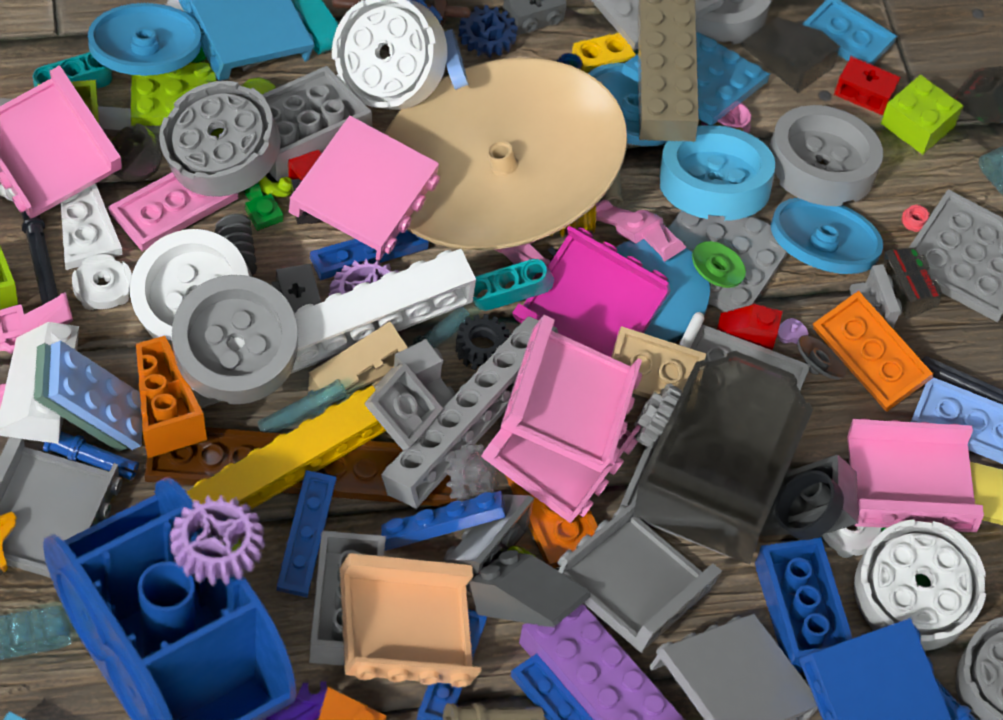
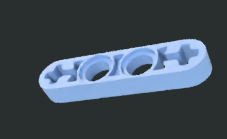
[444,29,468,90]

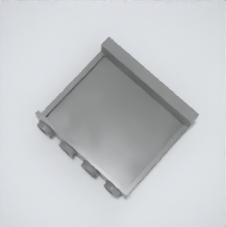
[0,437,122,578]
[558,499,722,653]
[649,614,818,720]

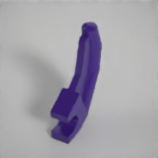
[264,682,327,720]

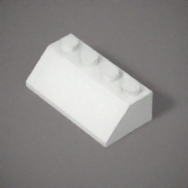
[0,322,79,444]

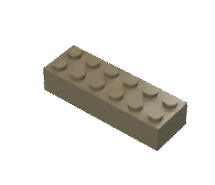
[638,0,699,142]

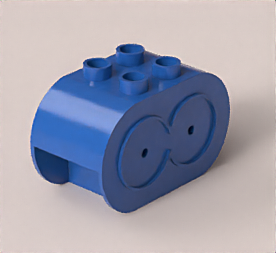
[43,477,296,720]

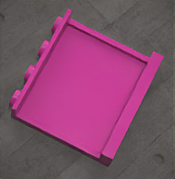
[512,226,671,357]

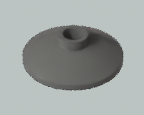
[797,335,846,380]

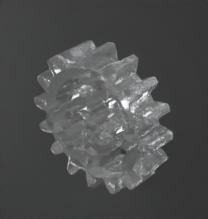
[447,445,499,502]

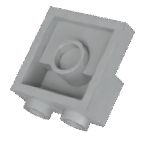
[364,363,443,450]

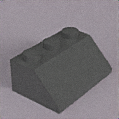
[443,495,534,593]

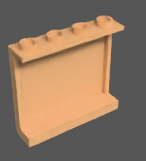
[340,553,481,687]

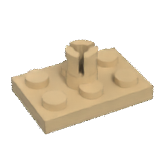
[611,326,706,411]

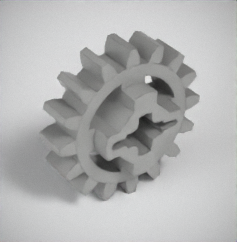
[635,383,682,447]

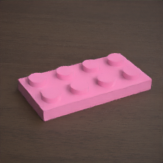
[109,172,238,251]

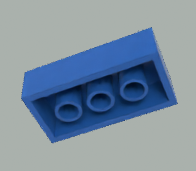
[755,538,853,673]

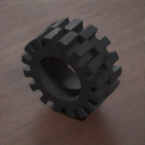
[455,314,510,370]

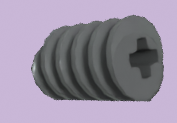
[215,214,257,276]

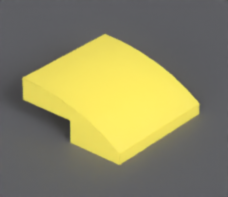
[970,462,1003,525]

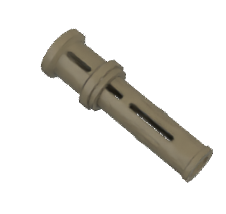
[443,703,544,720]

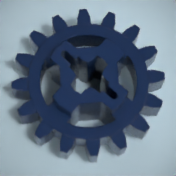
[458,5,518,58]

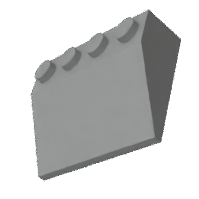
[262,66,373,181]

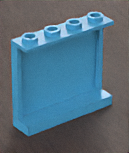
[178,0,314,81]

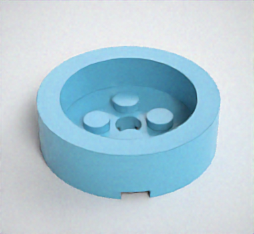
[660,125,775,221]

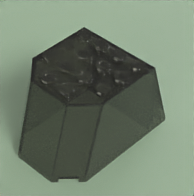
[634,351,813,565]

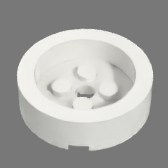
[332,0,447,110]
[130,229,252,351]
[854,519,986,650]

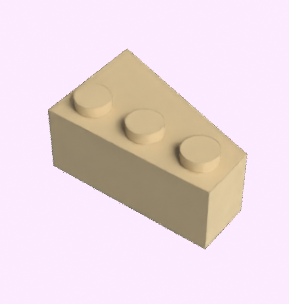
[308,322,408,413]

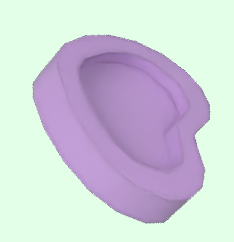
[777,318,808,344]

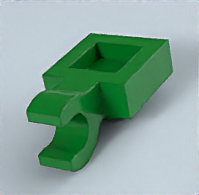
[244,182,284,231]

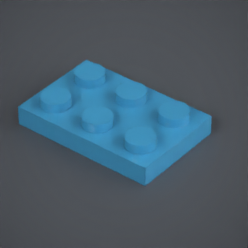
[800,0,897,65]

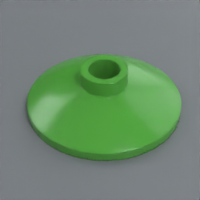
[692,241,746,288]

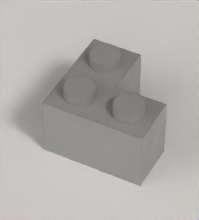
[394,339,456,407]

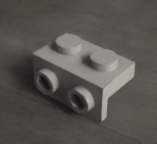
[849,264,902,329]

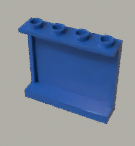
[799,618,954,720]

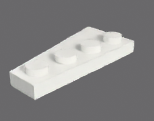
[61,183,122,270]

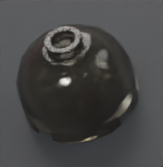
[111,123,163,183]

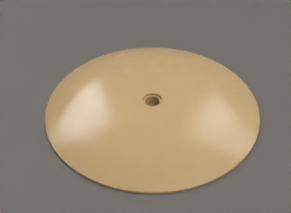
[385,58,627,250]

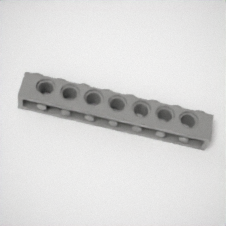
[381,316,558,508]

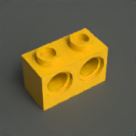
[570,33,636,74]

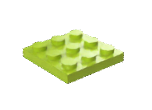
[131,62,216,126]

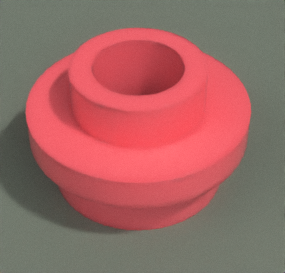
[901,205,929,232]

